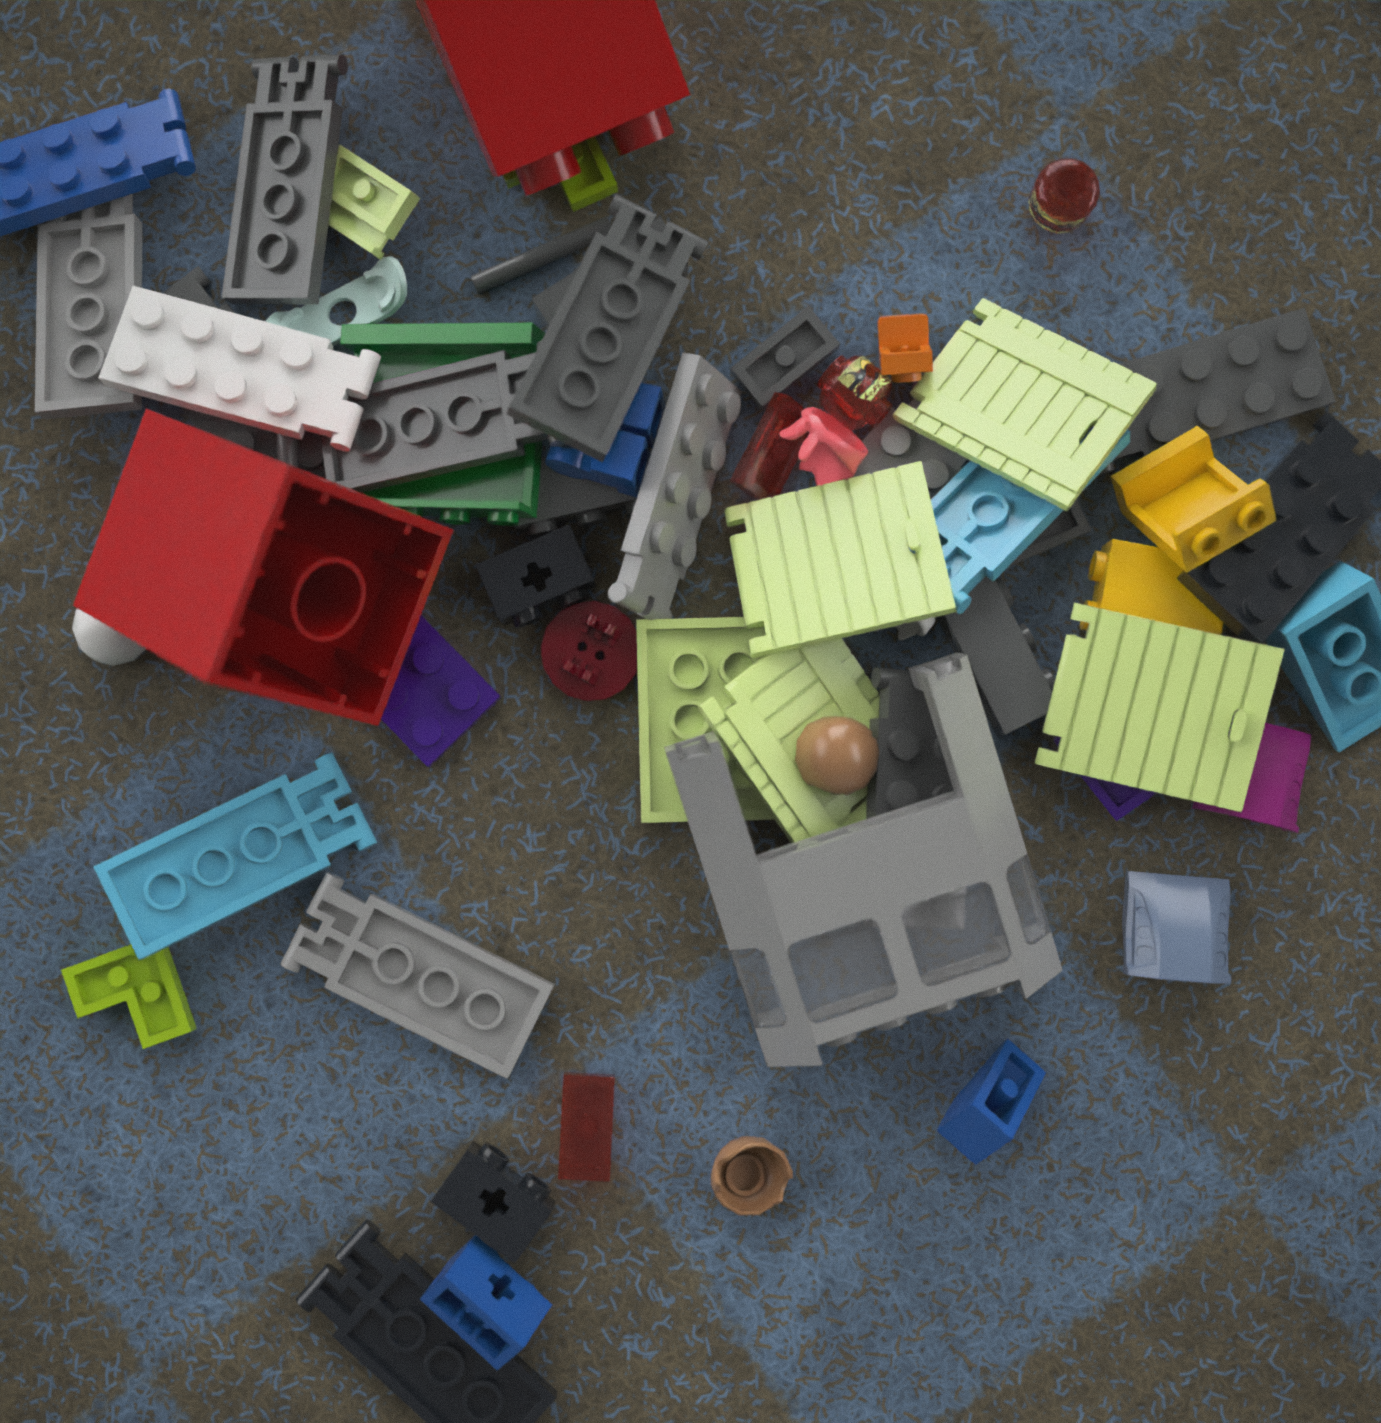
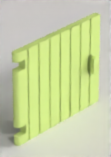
[892,298,1157,511]
[724,461,956,658]
[1035,603,1284,812]
[698,638,880,843]

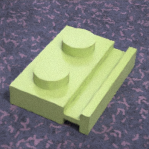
[328,144,420,260]

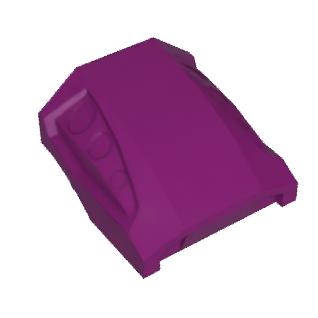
[1192,715,1310,833]

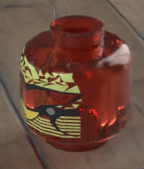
[1028,158,1100,233]
[817,355,893,431]

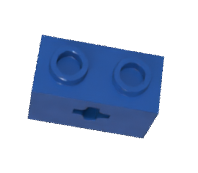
[420,1235,552,1370]

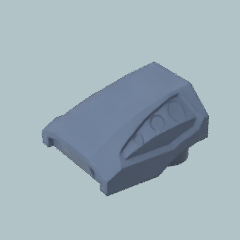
[1122,871,1231,984]

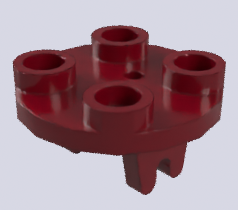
[541,601,637,702]

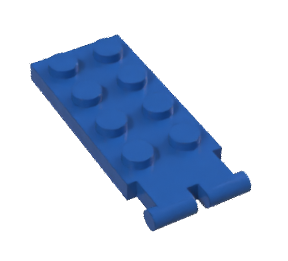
[0,89,196,236]

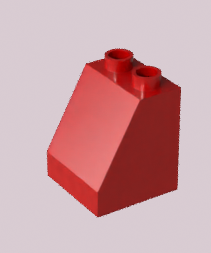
[415,0,691,196]
[73,409,453,726]

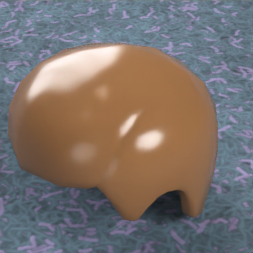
[795,716,880,795]
[711,1136,793,1215]

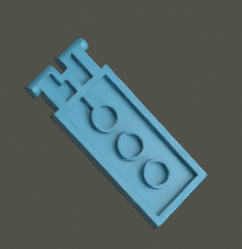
[906,426,1130,614]
[93,752,377,960]

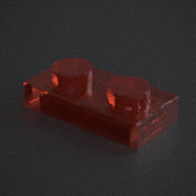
[730,392,810,500]
[558,1072,616,1182]

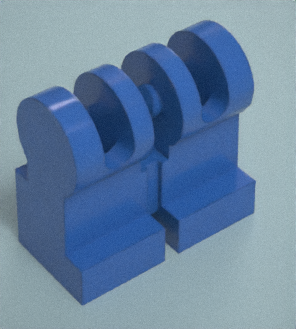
[545,383,666,498]

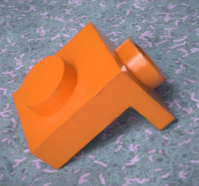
[877,313,933,383]

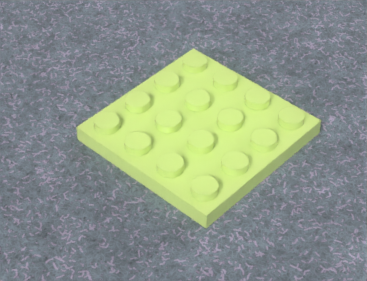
[636,617,775,823]

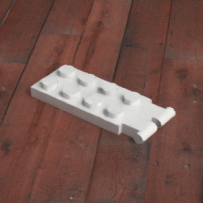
[99,286,381,452]

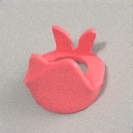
[779,407,868,486]

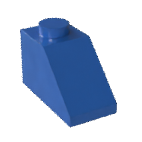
[936,1039,1046,1165]

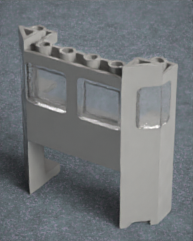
[664,652,1063,1067]

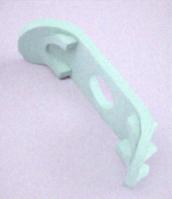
[266,256,407,346]

